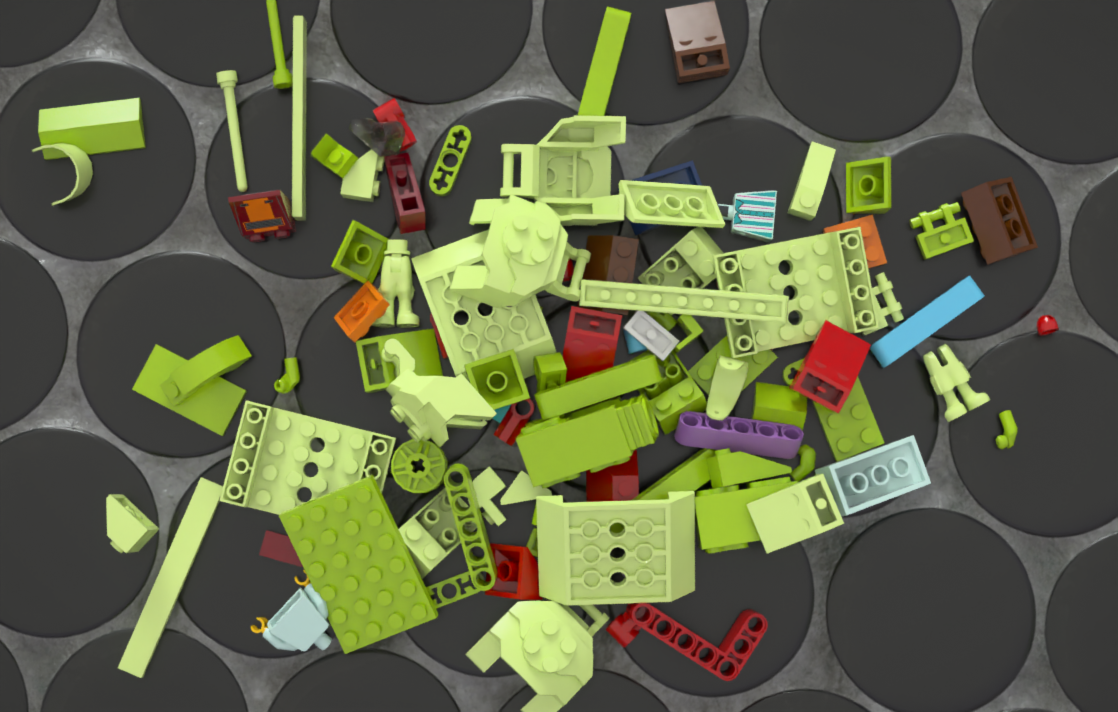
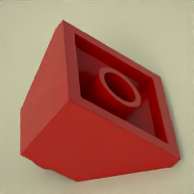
[586,450,639,502]
[485,543,543,600]

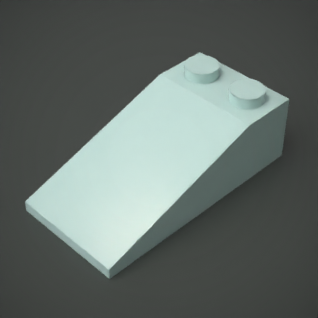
[815,435,931,517]

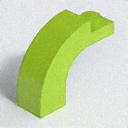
[160,335,252,407]

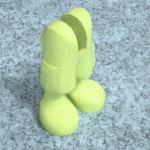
[923,344,990,422]

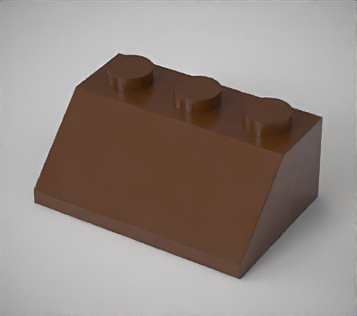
[961,177,1038,265]
[577,235,639,318]

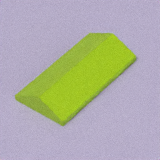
[38,98,146,160]

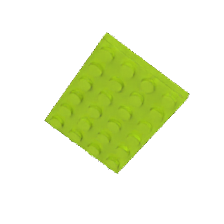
[279,475,439,654]

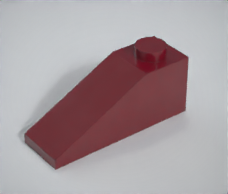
[384,152,425,234]

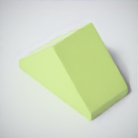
[500,470,552,505]

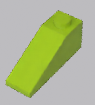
[706,448,792,489]

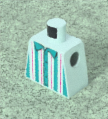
[718,191,777,242]

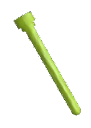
[266,0,293,89]

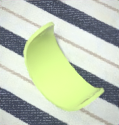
[32,143,93,206]
[706,355,748,420]

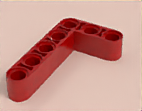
[626,603,767,681]

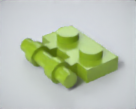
[909,202,974,260]

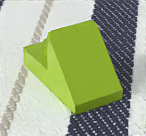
[311,134,358,178]

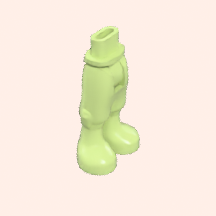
[372,240,420,328]

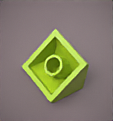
[846,157,891,214]
[331,220,390,284]
[464,349,530,410]
[751,382,807,431]

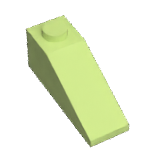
[787,142,836,221]

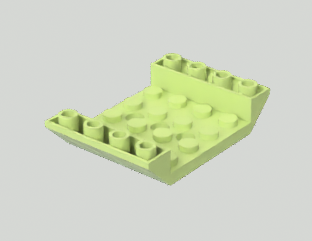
[712,227,879,358]
[411,229,557,382]
[219,401,396,515]
[536,491,695,605]

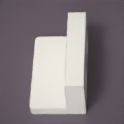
[623,310,679,361]

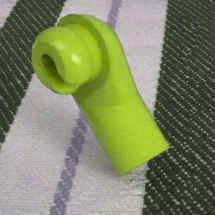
[274,357,300,394]
[996,410,1018,449]
[789,444,816,482]

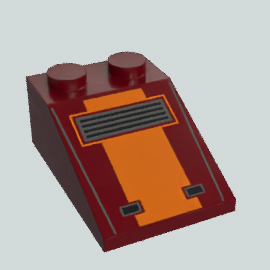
[228,190,296,242]

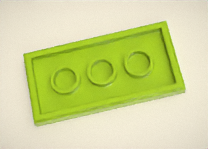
[132,344,247,436]

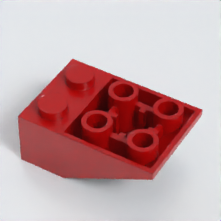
[562,306,622,383]
[789,320,871,414]

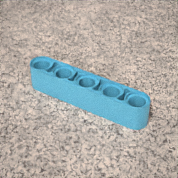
[870,275,985,368]

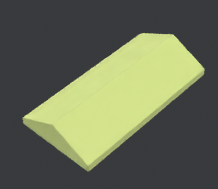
[619,180,725,228]

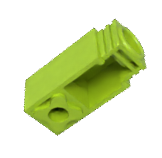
[516,394,659,488]
[695,477,798,554]

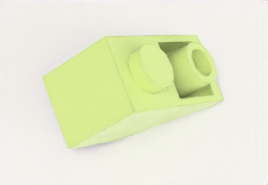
[340,148,385,202]

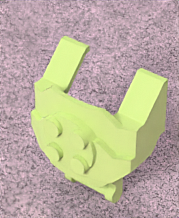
[500,115,626,226]
[449,195,591,308]
[381,339,497,448]
[465,601,610,712]

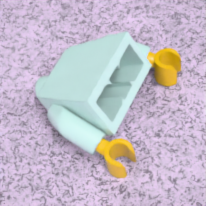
[251,570,332,652]

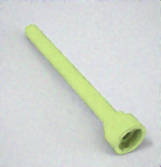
[216,70,248,192]

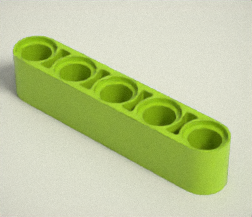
[577,6,632,116]
[534,354,662,420]
[620,448,715,529]
[444,463,498,591]

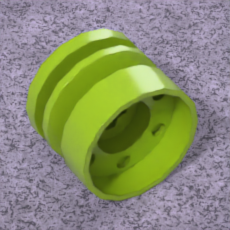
[391,439,448,493]

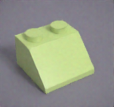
[106,494,159,553]

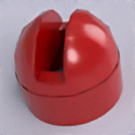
[1037,315,1059,335]

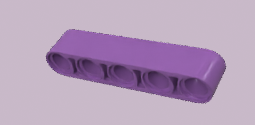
[674,411,804,459]

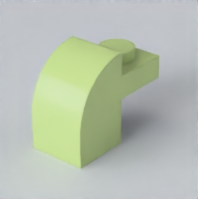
[468,466,507,526]

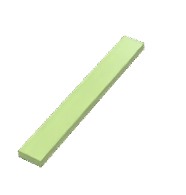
[292,16,307,221]
[579,279,789,323]
[118,477,223,678]

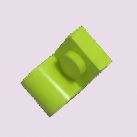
[533,352,567,393]

